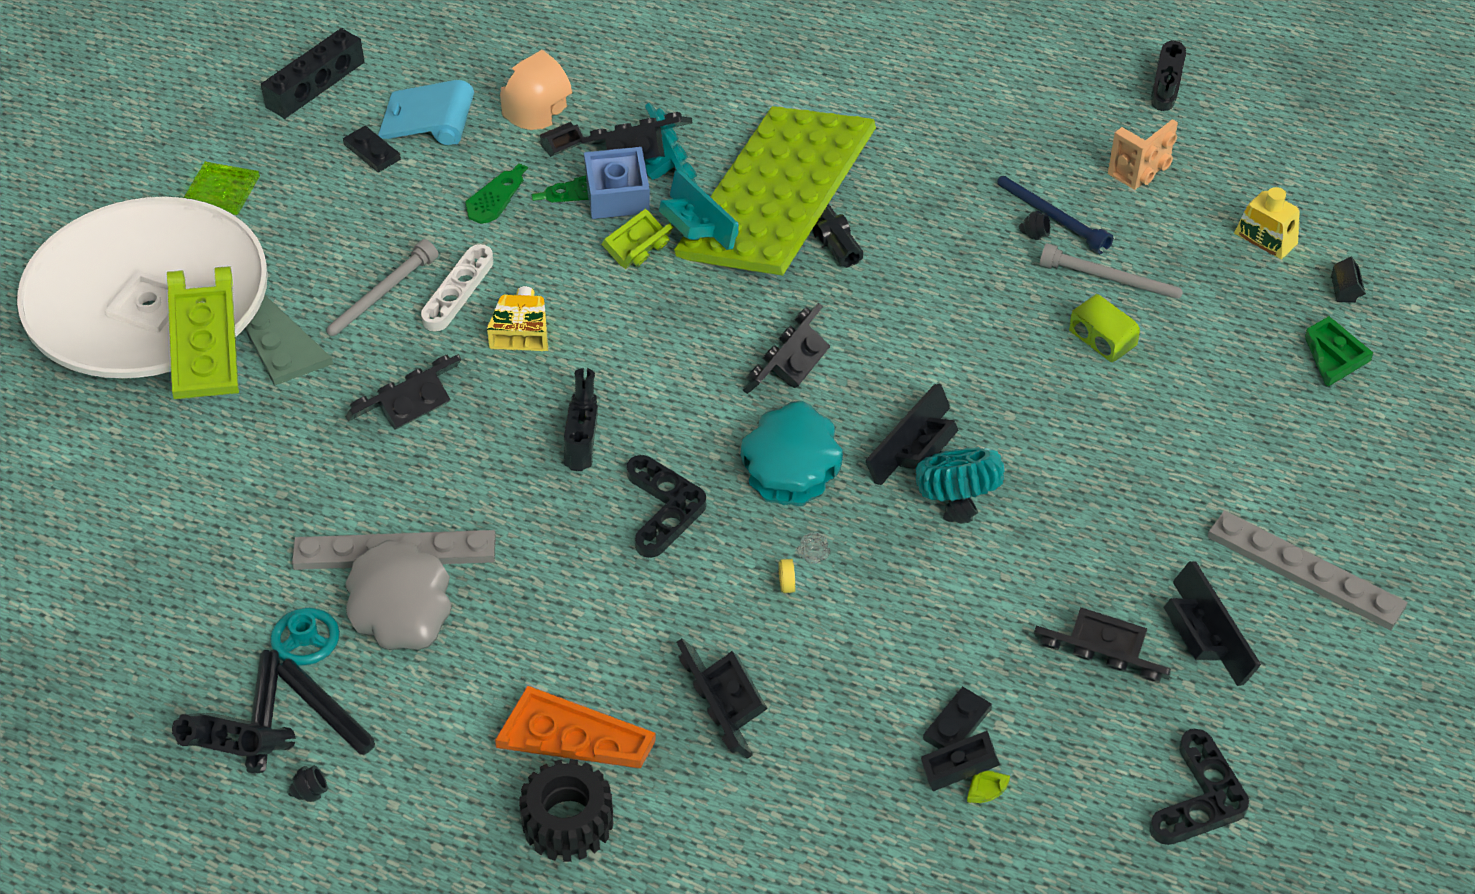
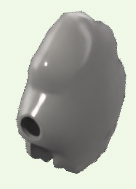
[346,540,452,650]

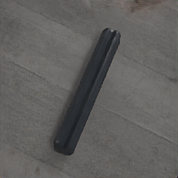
[245,649,280,773]
[277,659,375,755]

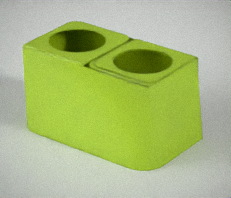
[1069,294,1140,363]

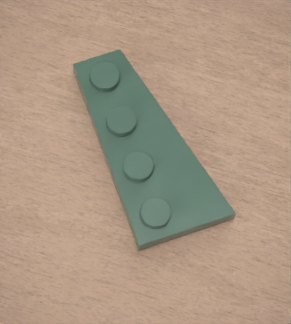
[244,295,333,386]

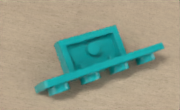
[644,102,697,184]
[659,170,739,250]

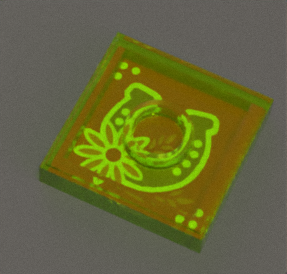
[183,161,260,215]

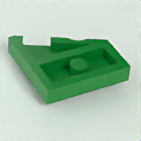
[1305,316,1373,387]

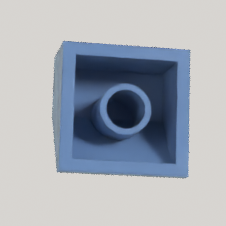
[584,147,650,219]

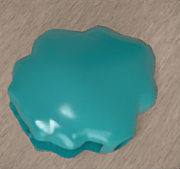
[740,401,843,506]

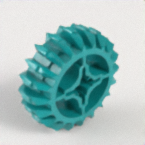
[915,447,1005,501]

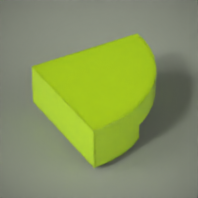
[967,770,1010,803]

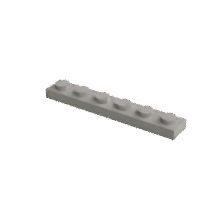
[1207,510,1408,631]
[292,530,496,570]

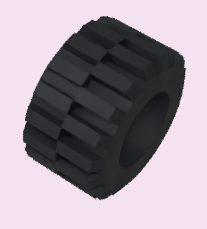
[519,759,614,862]

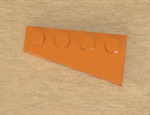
[495,686,656,769]

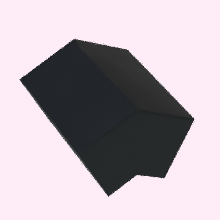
[540,122,583,157]
[1331,256,1366,303]

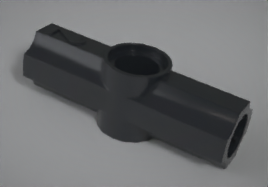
[813,204,864,268]

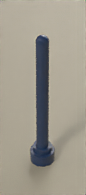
[997,176,1114,255]

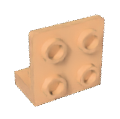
[1108,119,1178,190]

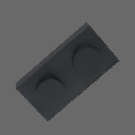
[343,125,401,173]
[923,686,992,749]
[921,731,1000,791]

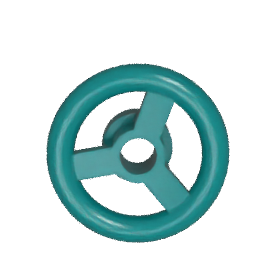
[270,608,340,666]

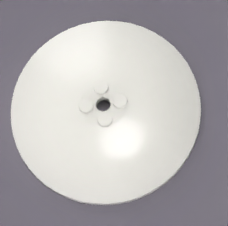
[17,197,268,378]

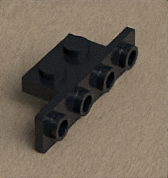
[581,112,693,161]
[743,303,830,394]
[345,354,462,430]
[866,384,959,485]
[1163,561,1261,686]
[1034,607,1171,683]
[676,638,768,759]

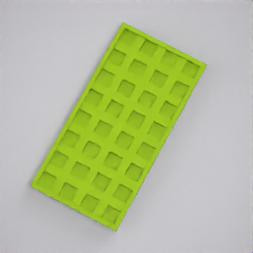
[674,106,876,276]

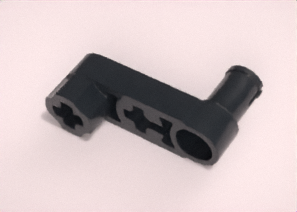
[1151,40,1186,111]
[564,368,598,471]
[172,713,296,756]

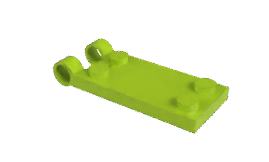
[167,266,239,399]

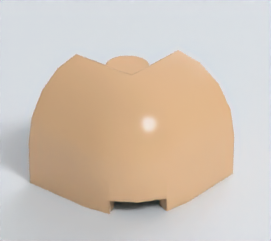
[500,50,572,130]

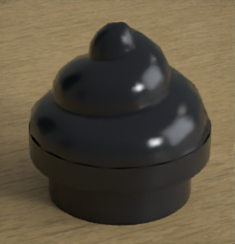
[1019,211,1051,240]
[943,497,978,524]
[288,765,328,802]

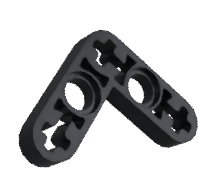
[627,455,706,558]
[1150,728,1249,845]

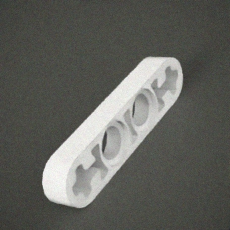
[421,244,494,331]

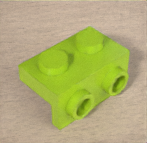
[601,208,674,269]

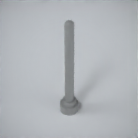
[326,239,439,336]
[1039,243,1183,299]

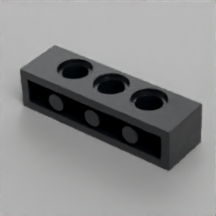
[261,28,365,119]

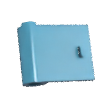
[378,80,474,145]

